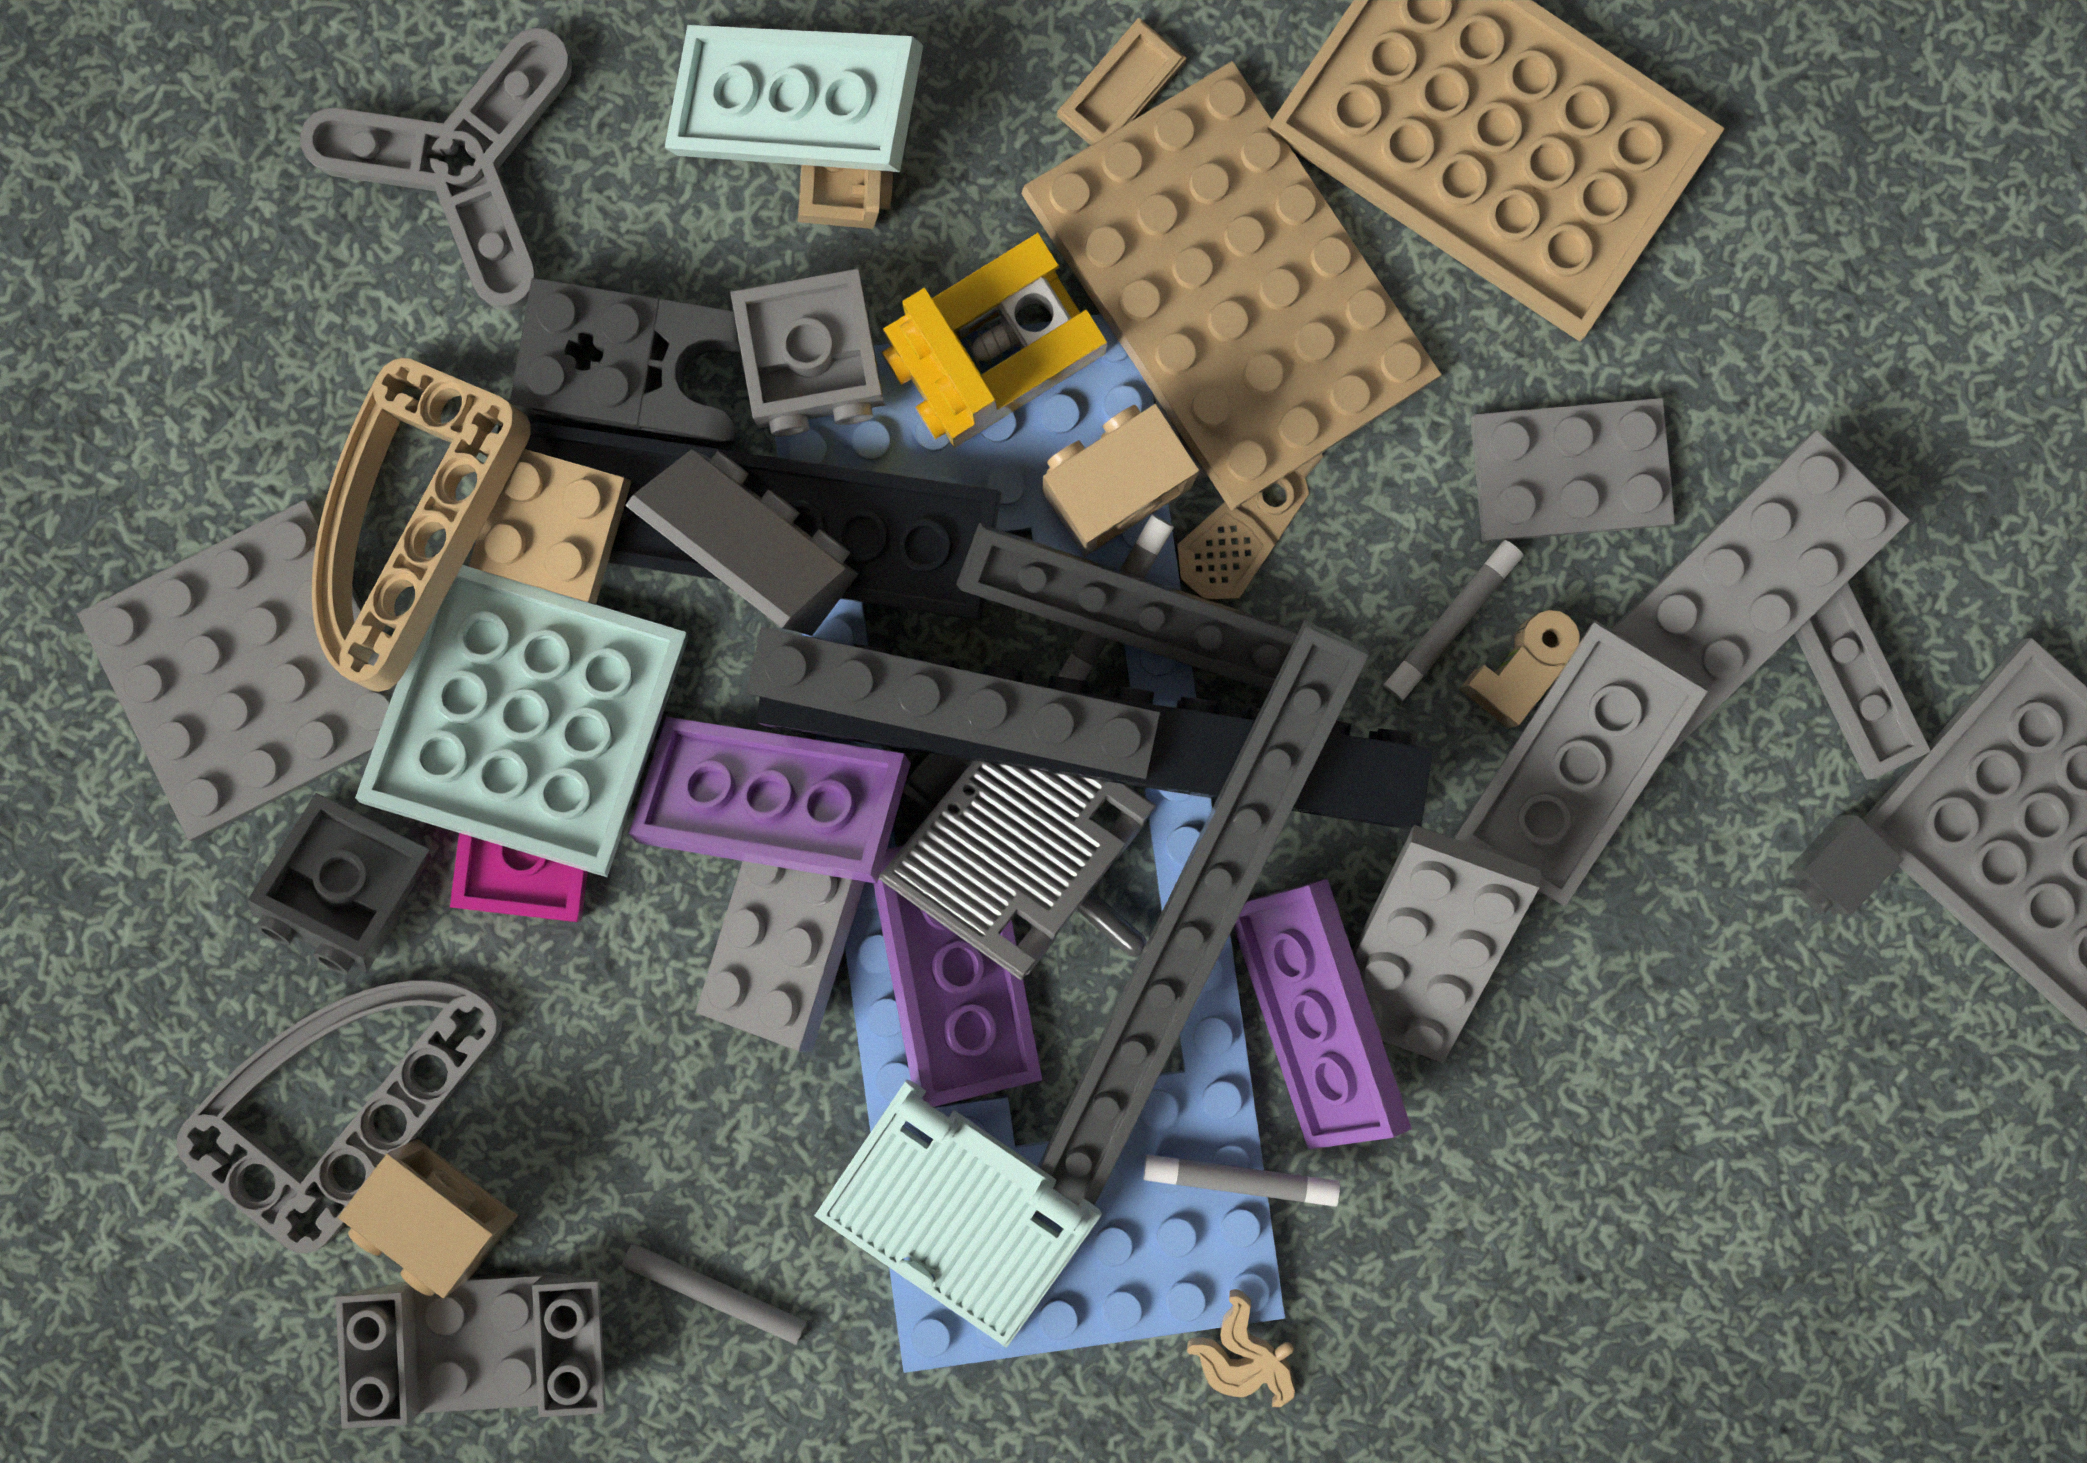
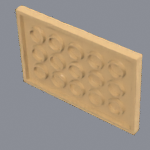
[1267,0,1725,342]
[1021,61,1442,511]

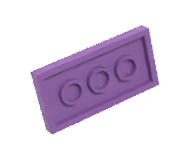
[629,717,911,884]
[873,846,1042,1107]
[1234,878,1412,1149]

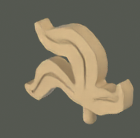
[1187,1289,1295,1407]

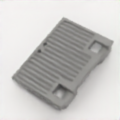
[879,761,1156,980]

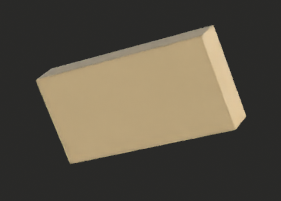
[1057,18,1186,145]

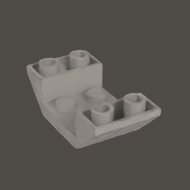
[336,1272,606,1429]

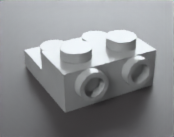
[730,269,885,437]

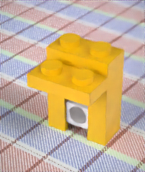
[881,233,1107,448]

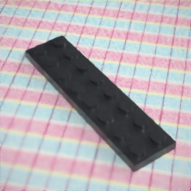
[497,421,1002,621]

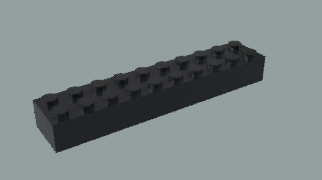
[756,635,1433,829]

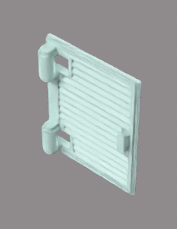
[814,1079,1102,1348]

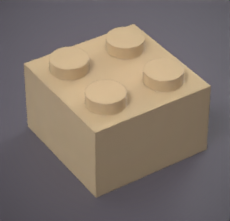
[1043,404,1199,557]
[338,1139,518,1299]

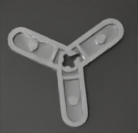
[300,28,572,311]

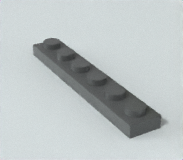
[956,523,1299,691]
[747,627,1160,779]

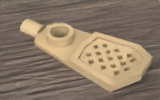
[1177,454,1324,600]

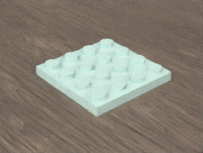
[355,565,688,877]

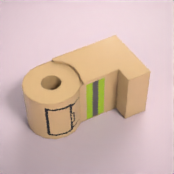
[1459,610,1580,729]

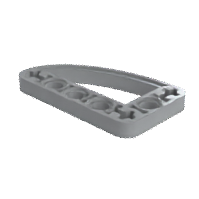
[176,979,502,1254]

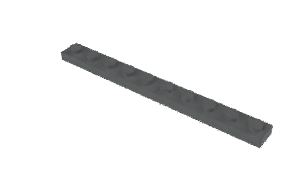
[1036,620,1369,1216]

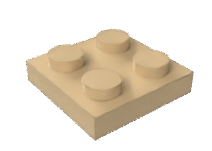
[469,449,631,604]

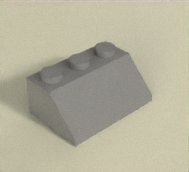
[625,449,859,636]

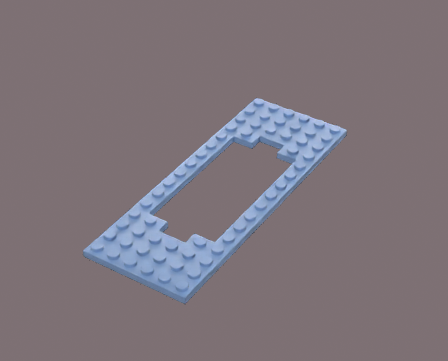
[775,314,1285,1373]

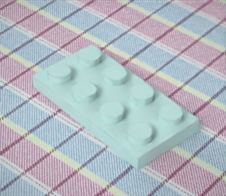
[665,25,923,172]

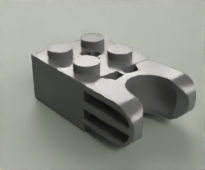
[510,278,741,447]

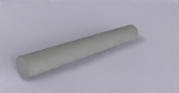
[621,1243,807,1345]

